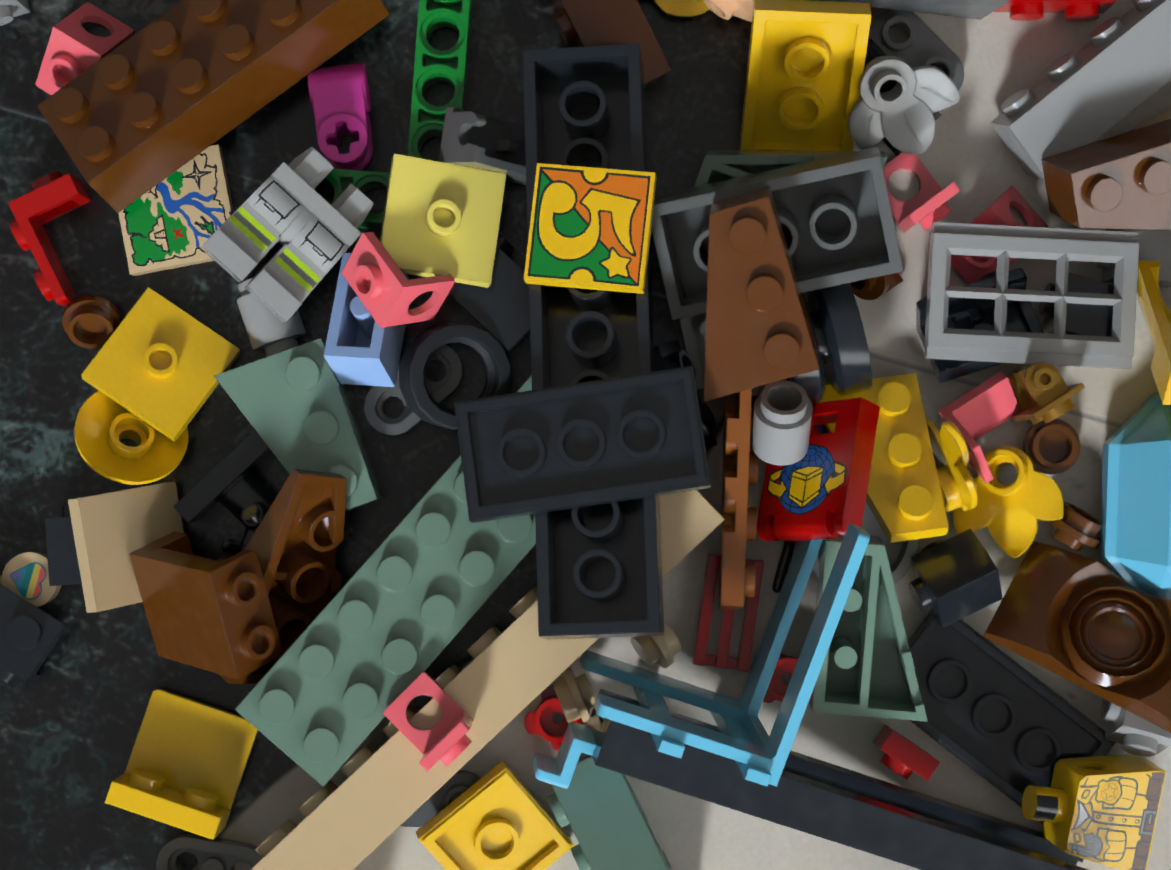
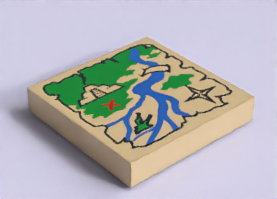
[118,144,233,276]

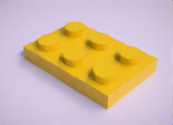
[739,0,872,151]

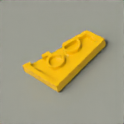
[818,373,949,543]

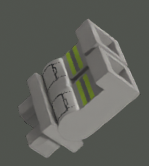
[200,147,373,322]

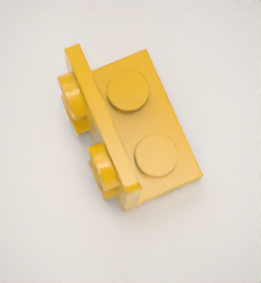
[105,689,259,840]

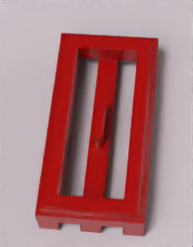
[692,553,764,673]

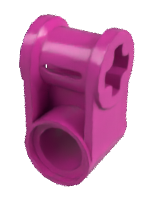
[308,62,374,171]

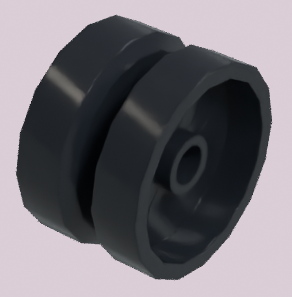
[780,283,872,404]

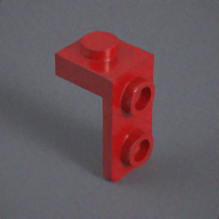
[8,172,92,307]

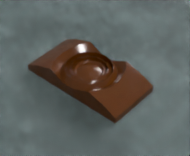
[983,541,1171,733]

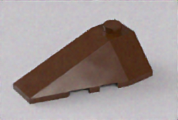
[219,469,347,684]

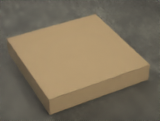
[68,481,184,613]

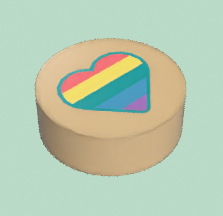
[2,552,61,607]

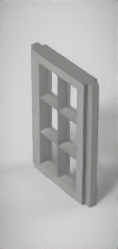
[924,222,1139,369]

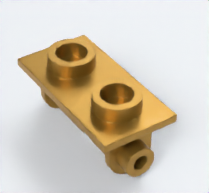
[1008,362,1085,425]

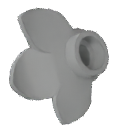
[848,56,960,154]

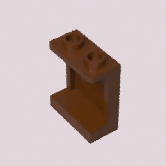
[129,532,282,680]

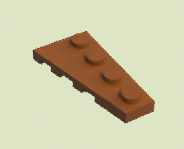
[719,388,758,610]

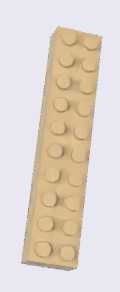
[251,490,725,870]

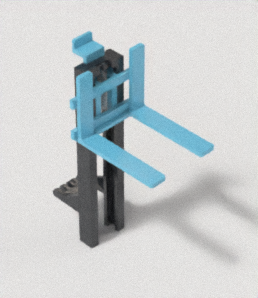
[532,523,1088,870]

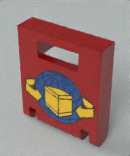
[757,397,880,542]

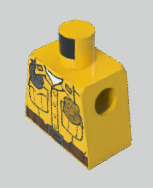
[1022,754,1167,870]

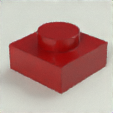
[873,724,940,781]

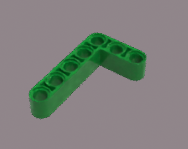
[319,0,474,229]

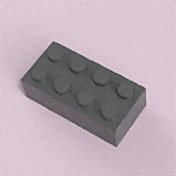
[651,147,904,320]

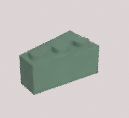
[214,338,384,512]

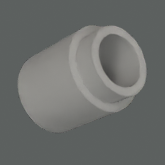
[236,278,306,357]
[752,380,813,466]

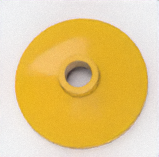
[74,391,189,485]

